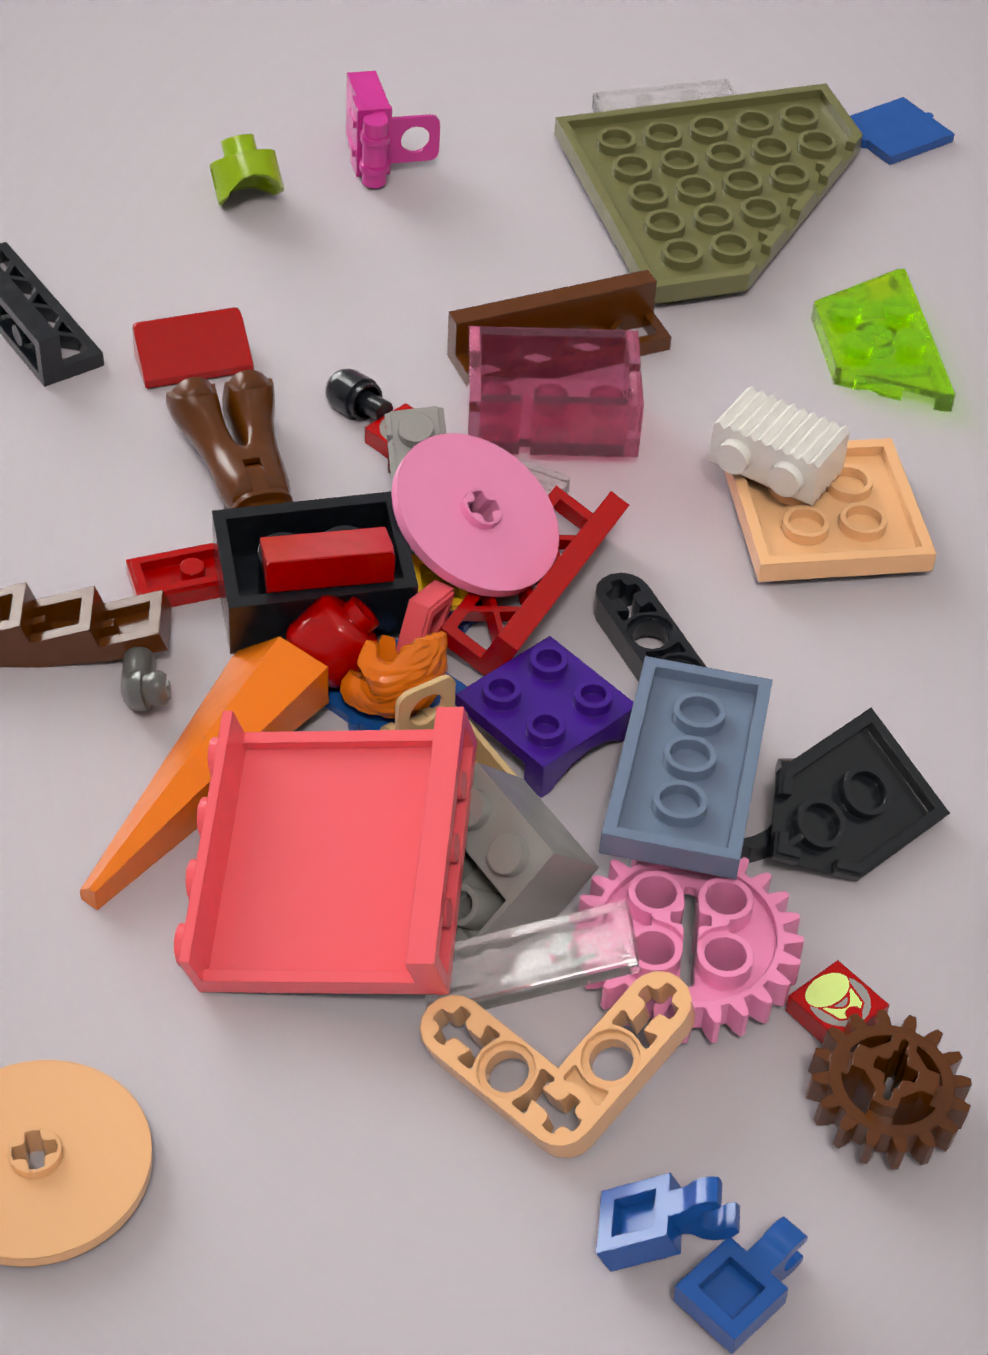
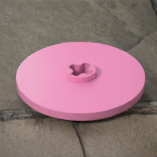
[391,433,559,597]

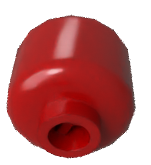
[286,595,379,688]

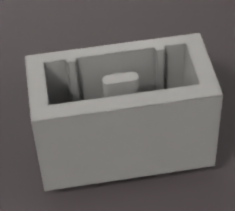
[455,762,599,958]

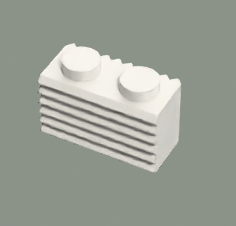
[708,386,850,506]

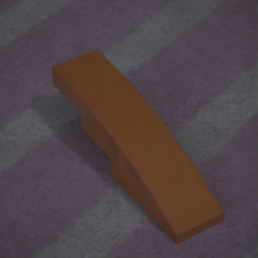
[0,582,172,667]

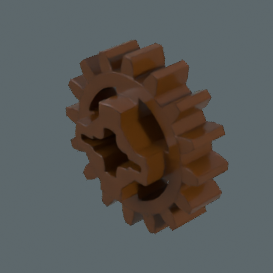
[806,1010,972,1169]

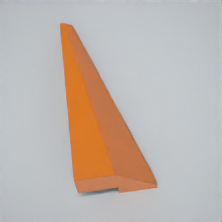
[80,636,329,910]

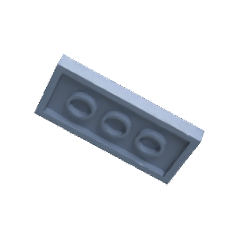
[599,656,773,879]

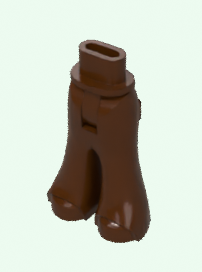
[166,370,293,509]

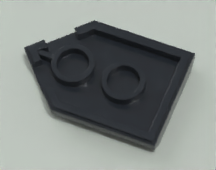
[769,707,950,881]

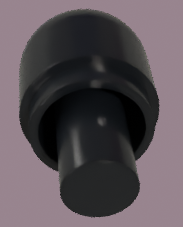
[325,368,393,421]

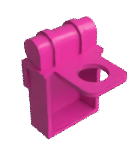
[346,70,441,188]

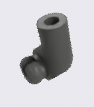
[121,647,171,712]

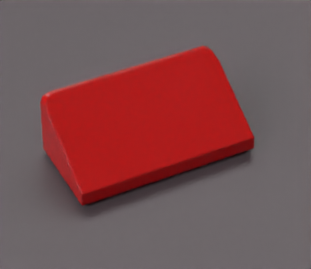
[132,307,254,388]
[260,527,395,593]

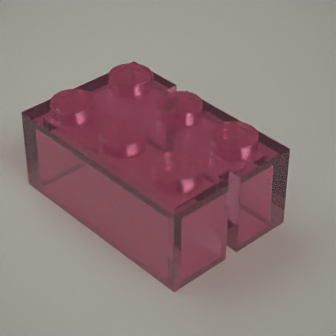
[467,326,644,457]

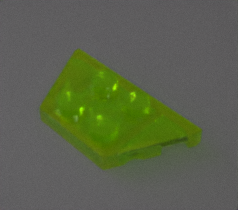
[811,269,955,412]

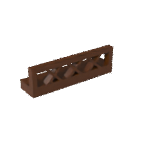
[447,270,671,394]

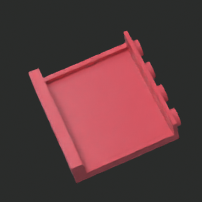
[174,707,477,995]

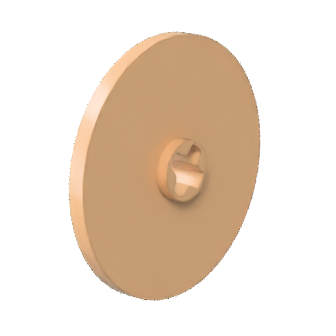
[0,1060,153,1267]

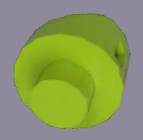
[209,134,284,206]

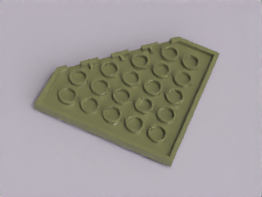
[554,83,863,304]

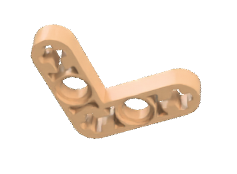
[420,971,695,1158]

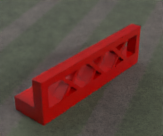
[438,485,630,676]

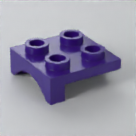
[455,636,634,798]

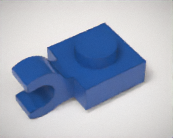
[596,1172,740,1272]
[673,1216,808,1354]

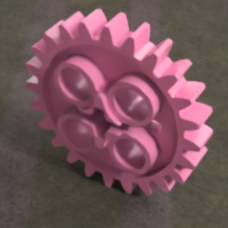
[573,857,804,1044]

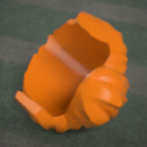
[340,630,448,718]

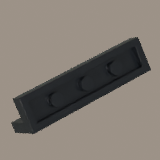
[0,242,104,387]

